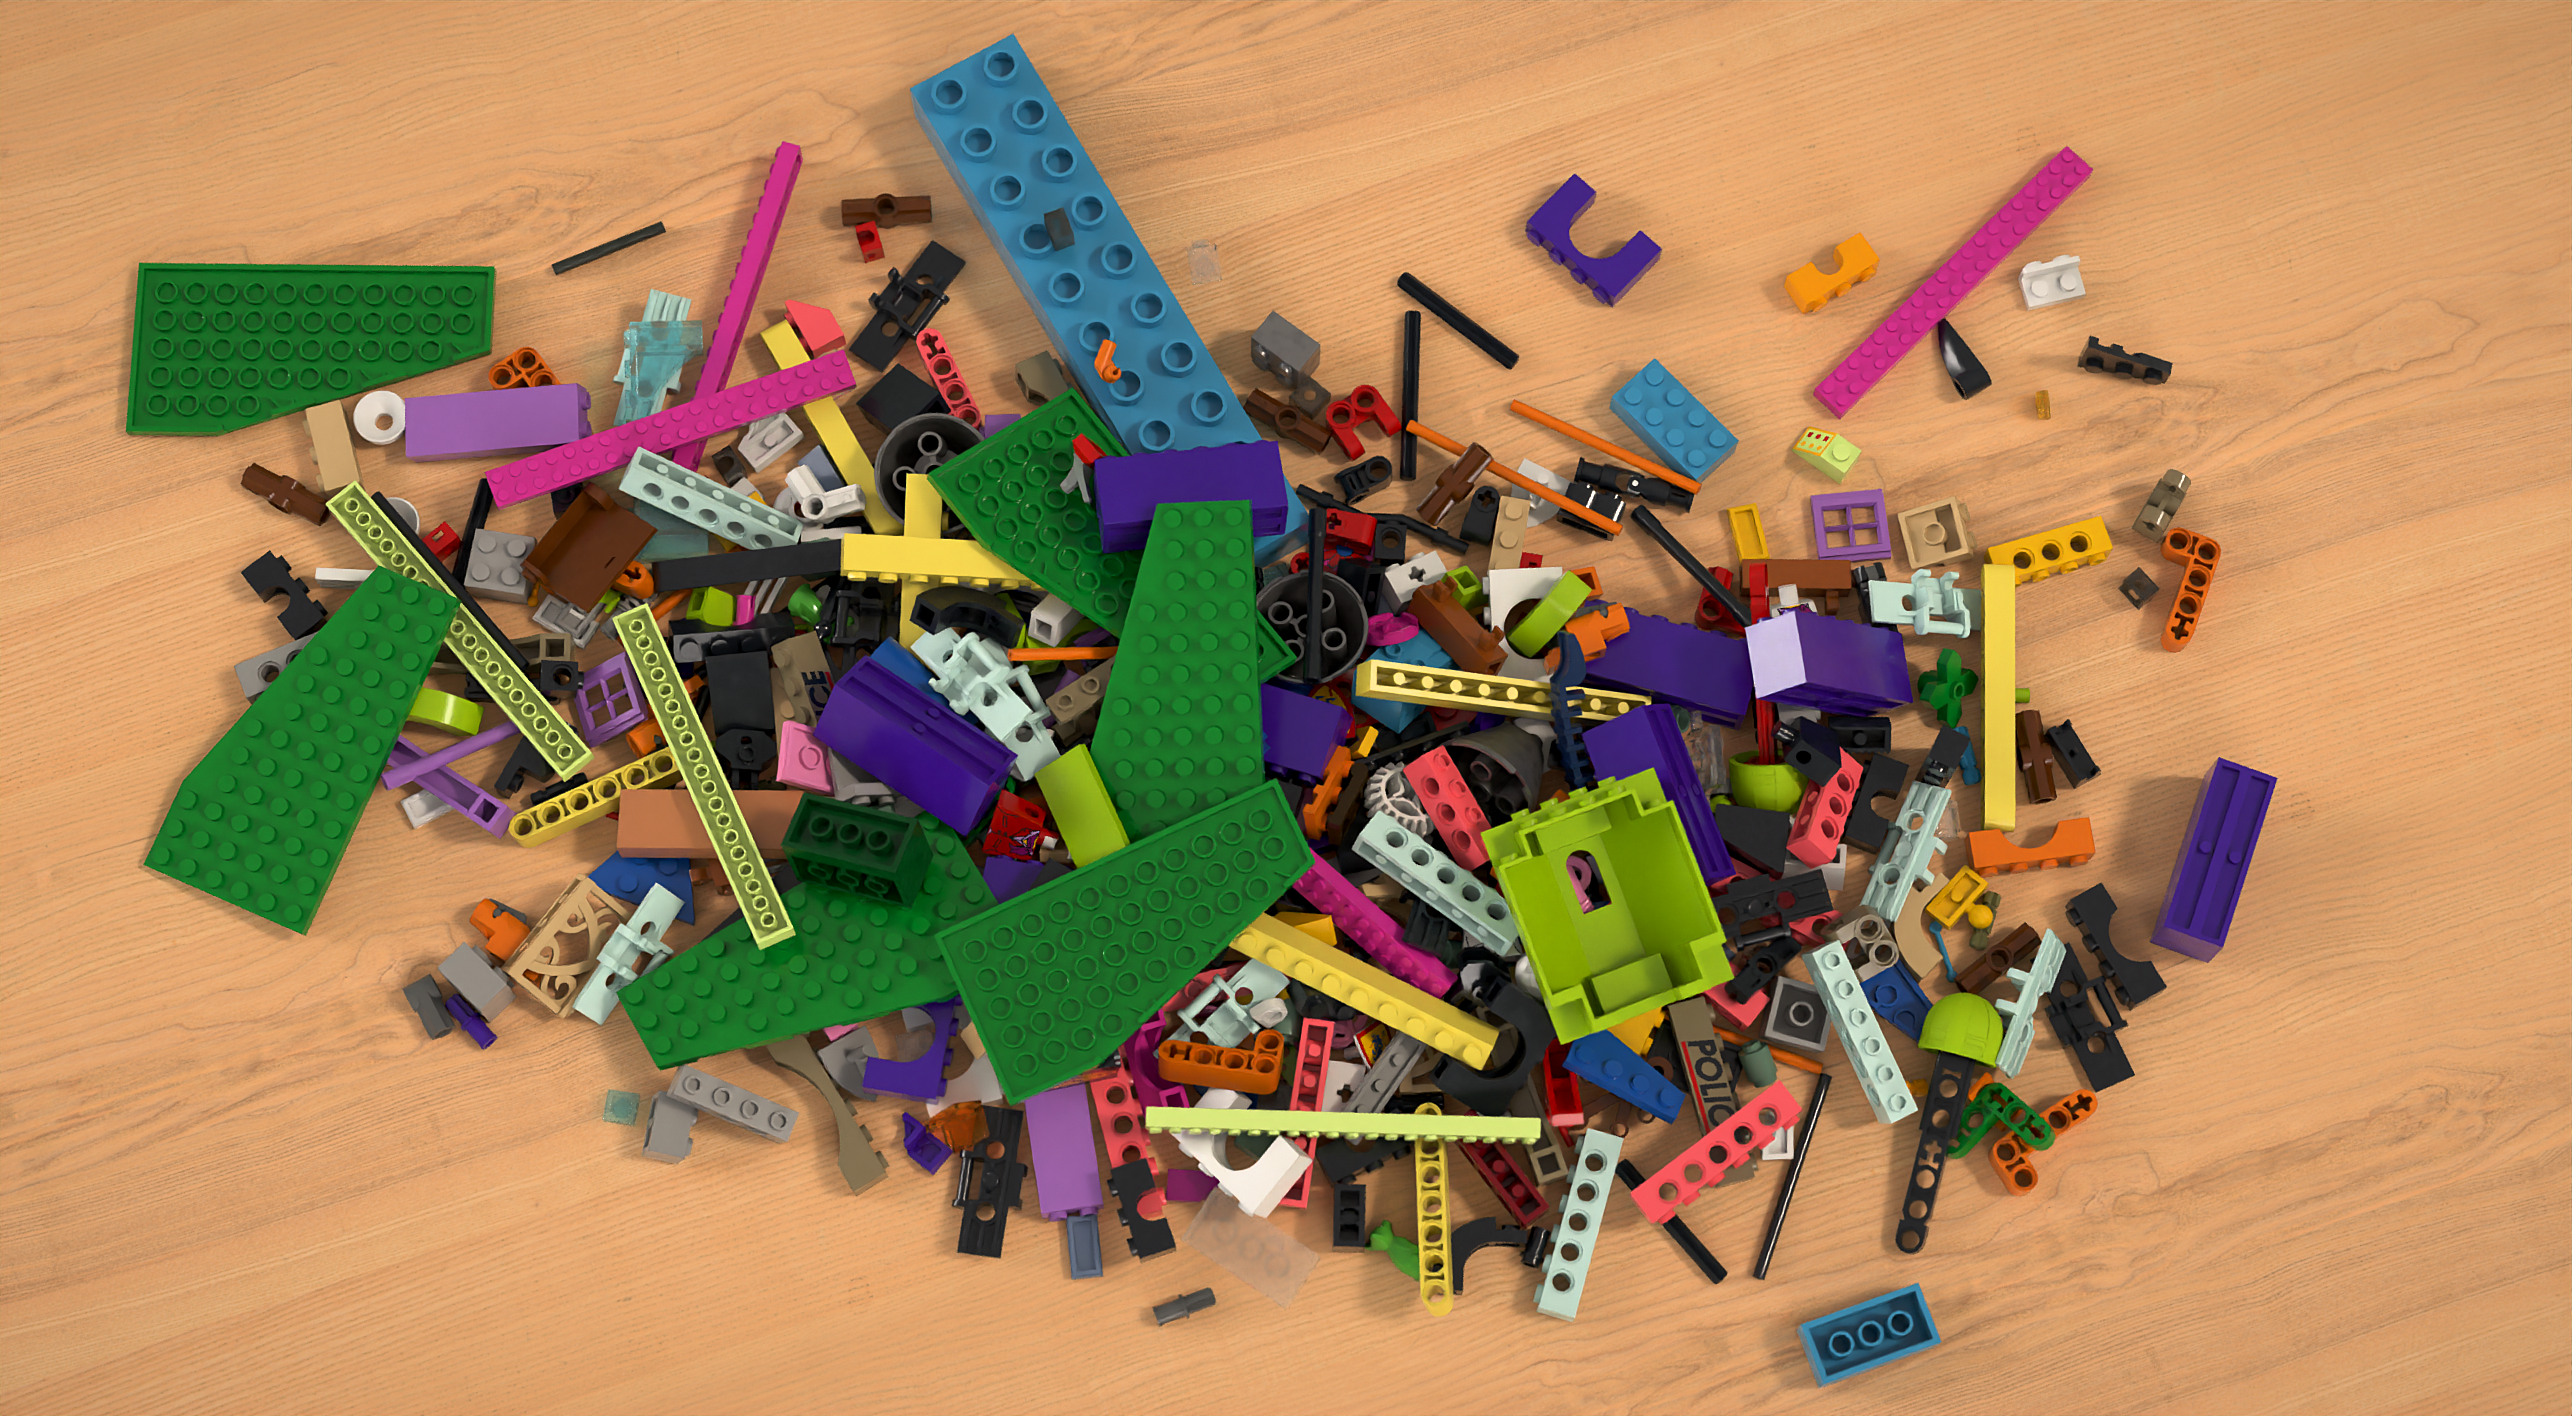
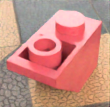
[783,299,846,359]

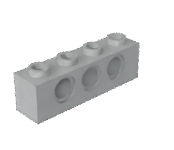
[234,631,319,704]
[666,1065,799,1144]

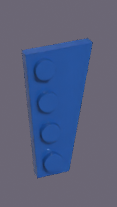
[1562,1029,1686,1124]

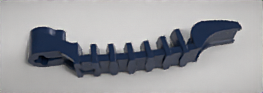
[1548,631,1597,795]

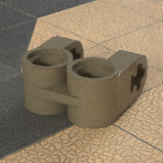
[2132,469,2191,543]
[1820,905,1899,984]

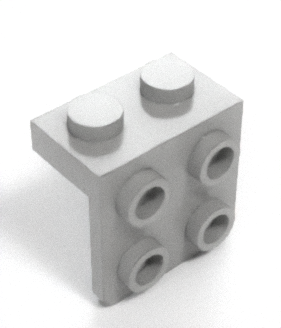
[828,747,903,806]

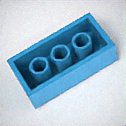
[1610,358,1739,483]
[1797,1283,1941,1389]

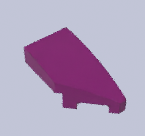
[1166,1169,1220,1203]

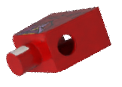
[982,789,1059,860]

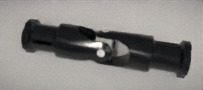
[1574,457,1694,513]

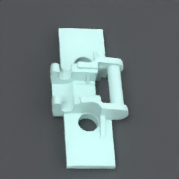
[613,289,692,427]
[1868,569,1981,639]
[910,628,1033,742]
[968,637,1061,782]
[1859,781,1952,922]
[572,883,685,1025]
[1994,928,2066,1079]
[1152,958,1290,1084]

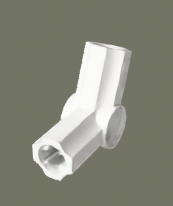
[785,464,867,524]

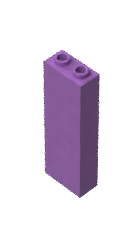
[405,383,592,463]
[1024,1084,1104,1222]

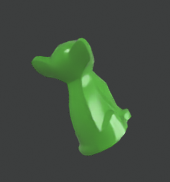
[788,583,855,645]
[1364,1220,1420,1281]

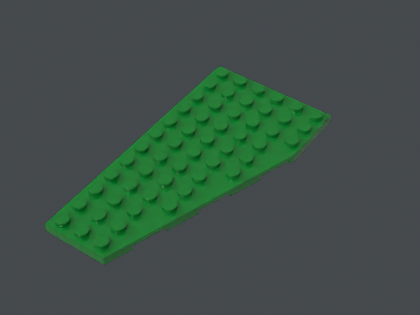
[126,263,496,436]
[927,388,1297,685]
[1089,499,1265,844]
[144,566,462,936]
[934,778,1316,1107]
[616,810,999,1071]

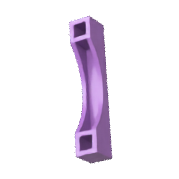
[387,735,517,839]

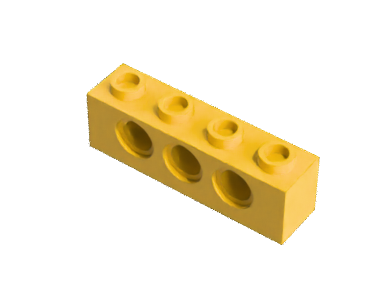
[1983,516,2113,588]

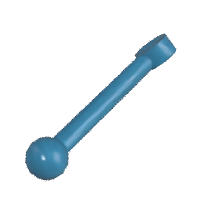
[1929,921,1958,982]

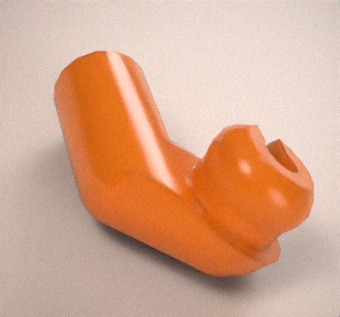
[1094,339,1121,383]

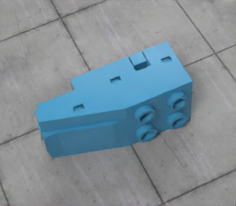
[1351,622,1461,734]

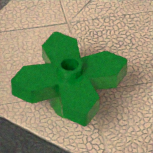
[1917,648,1979,729]

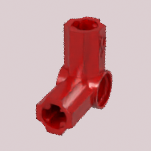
[1694,566,1746,637]

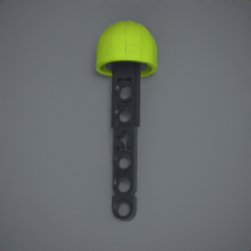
[1896,993,2004,1254]

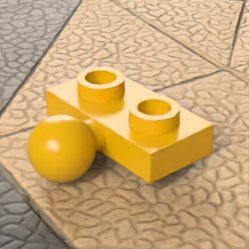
[1925,865,1993,931]

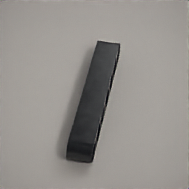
[651,539,842,593]

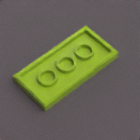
[1034,744,1131,869]

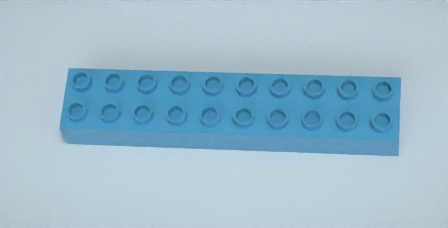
[910,34,1309,569]

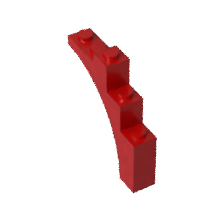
[1536,981,1584,1127]

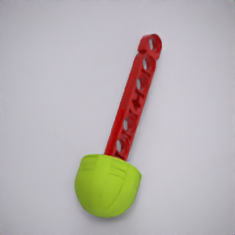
[1729,562,1809,815]

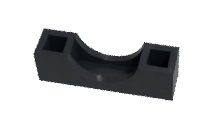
[668,612,795,663]
[2065,882,2167,1011]

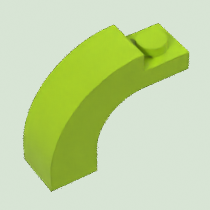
[1505,570,1592,658]
[406,687,484,736]

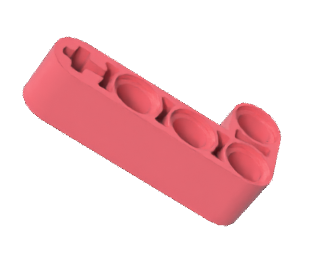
[916,328,982,431]

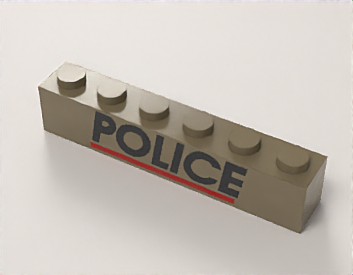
[771,631,867,806]
[1666,996,1758,1189]

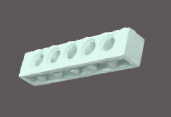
[619,446,804,550]
[1352,810,1519,957]
[1801,940,1918,1124]
[1533,1128,1624,1322]

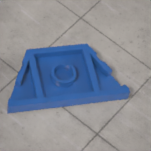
[588,850,696,926]

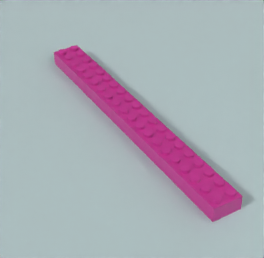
[671,141,803,473]
[1813,146,2093,420]
[485,350,856,511]
[1292,846,1459,1000]

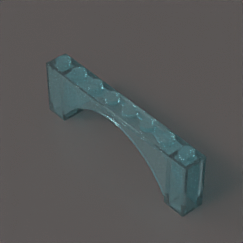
[624,320,709,564]

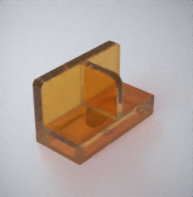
[924,1100,989,1154]

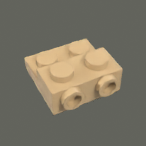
[1898,496,1977,572]

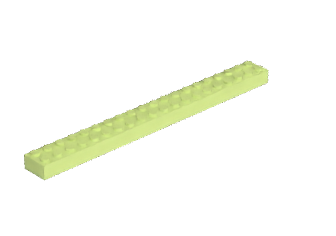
[326,480,594,782]
[612,603,796,950]
[1146,1107,1541,1144]

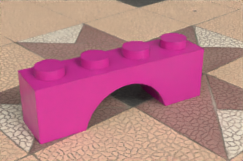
[1123,1008,1190,1123]

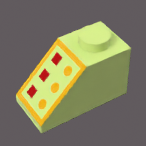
[1792,426,1862,484]

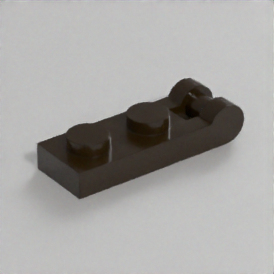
[1325,763,1369,846]

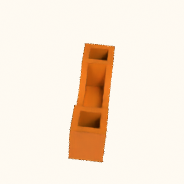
[1964,817,2096,878]

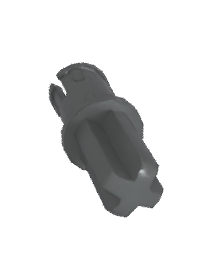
[1152,1287,1216,1327]

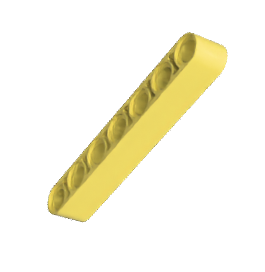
[509,746,684,848]
[1415,1103,1454,1317]

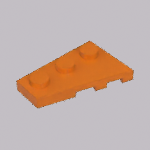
[1303,745,1355,841]

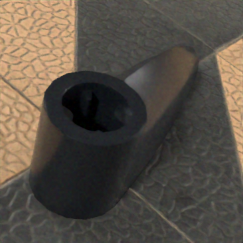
[1938,318,1992,400]

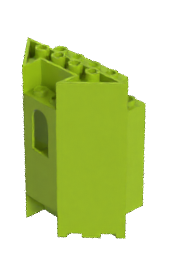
[1480,767,1734,1045]

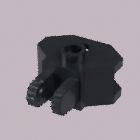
[713,729,777,790]
[1444,947,1512,1014]

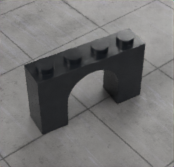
[1428,974,1558,1117]

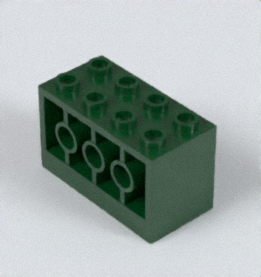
[781,792,934,909]

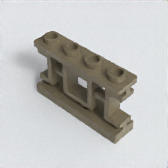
[1046,655,1116,748]

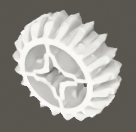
[1363,761,1436,838]

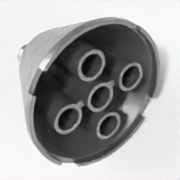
[874,413,985,534]
[1256,570,1369,685]
[1437,721,1544,826]

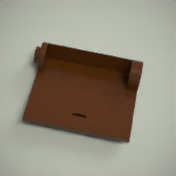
[520,482,658,614]

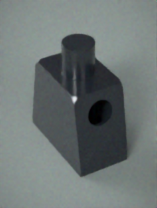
[1771,716,1842,787]

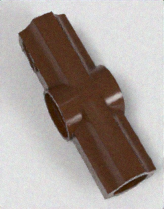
[841,193,932,229]
[1243,388,1333,456]
[1416,442,1494,526]
[241,463,331,527]
[2015,710,2057,805]
[1953,922,2042,995]

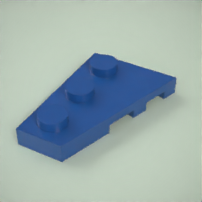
[1860,958,1933,1044]

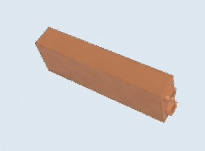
[616,789,805,859]

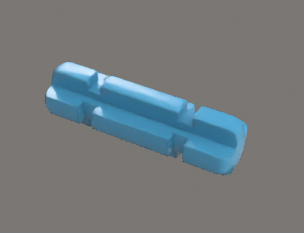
[1953,726,1982,785]

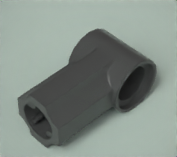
[402,974,456,1040]

